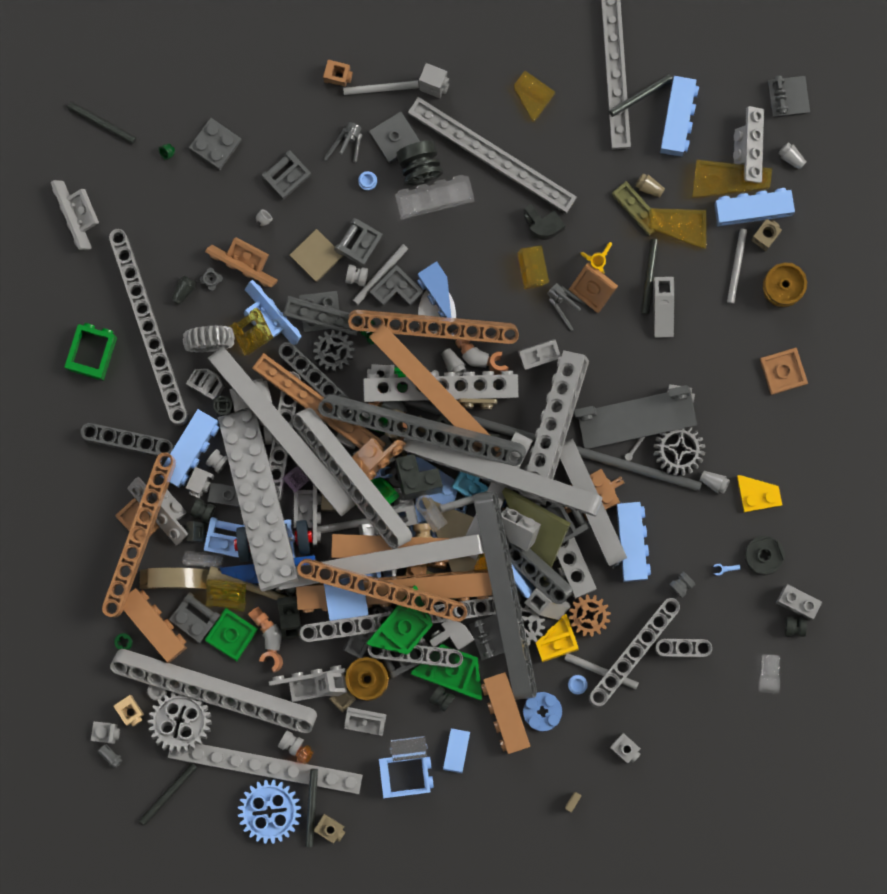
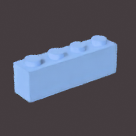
[660,76,699,157]
[714,188,795,226]
[159,409,220,488]
[616,502,651,582]

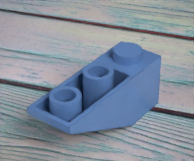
[417,261,451,318]

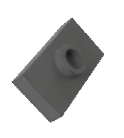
[208,483,240,507]

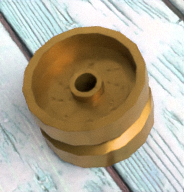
[763,262,807,307]
[345,657,389,701]

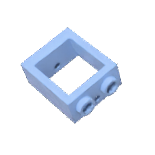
[379,753,434,798]

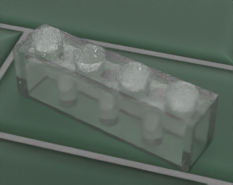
[395,175,474,220]

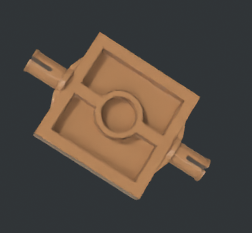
[564,469,625,521]

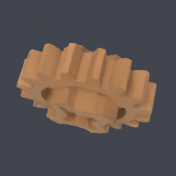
[568,595,611,637]

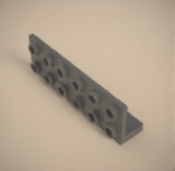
[574,385,697,449]

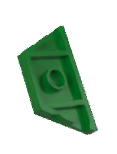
[366,585,433,655]
[411,644,482,700]

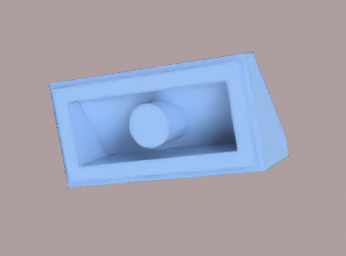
[512,565,535,598]

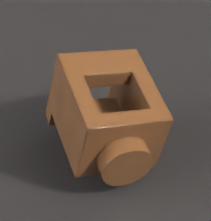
[323,60,353,87]

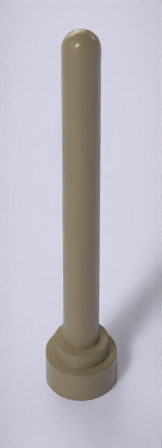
[206,566,287,600]

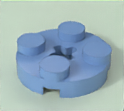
[523,692,562,731]

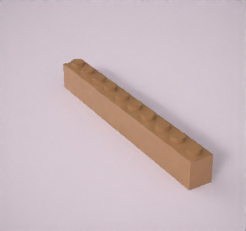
[296,569,492,613]

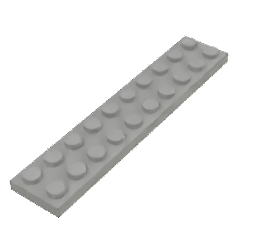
[218,408,299,592]

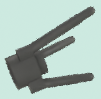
[324,122,363,163]
[547,283,586,331]

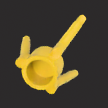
[580,242,612,274]

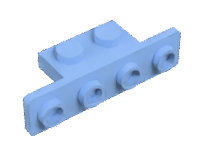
[243,280,301,345]

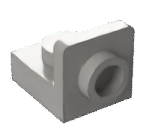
[91,721,120,744]

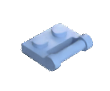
[204,517,245,558]

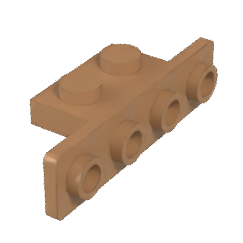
[205,237,278,287]
[352,438,406,481]

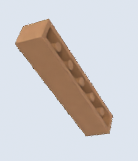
[331,534,449,566]

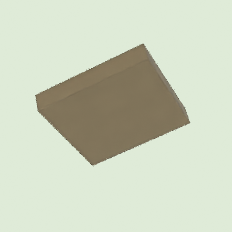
[290,229,343,283]

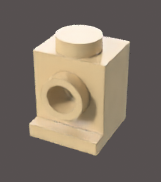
[114,695,144,726]

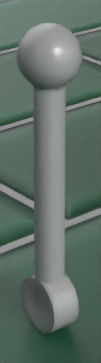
[625,437,645,461]

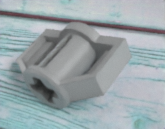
[186,369,225,401]

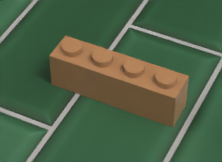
[123,588,187,663]
[481,672,531,754]

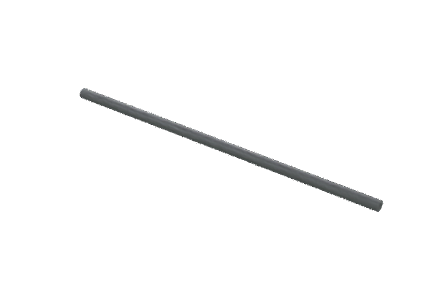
[405,400,702,491]

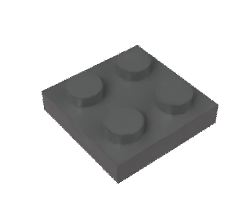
[189,118,242,170]

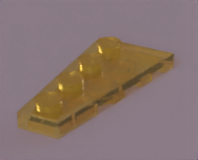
[692,160,772,198]

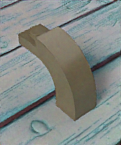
[140,568,208,590]

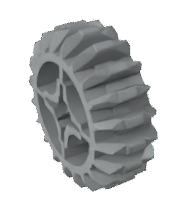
[183,325,235,353]
[653,427,705,476]

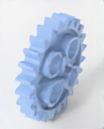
[238,780,301,844]

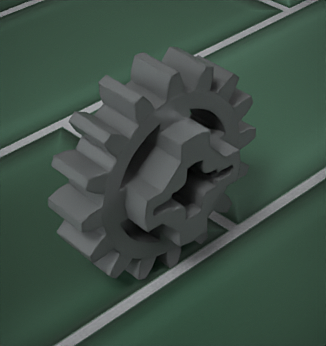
[313,330,355,372]

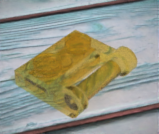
[229,308,274,356]
[206,579,246,612]

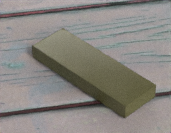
[612,181,664,236]

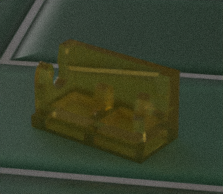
[517,245,549,289]

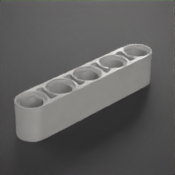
[368,645,463,668]

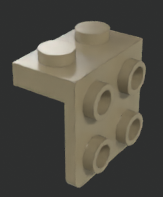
[457,382,497,410]

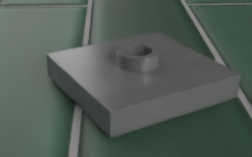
[369,112,420,163]

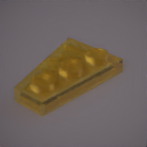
[649,208,706,249]

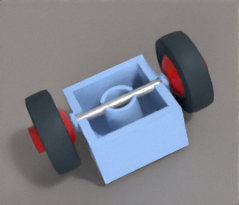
[234,519,313,562]

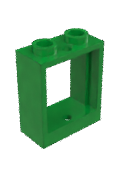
[64,323,117,381]

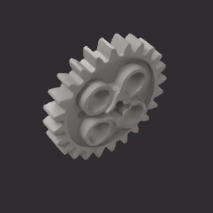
[148,692,212,754]

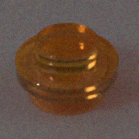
[296,745,314,764]

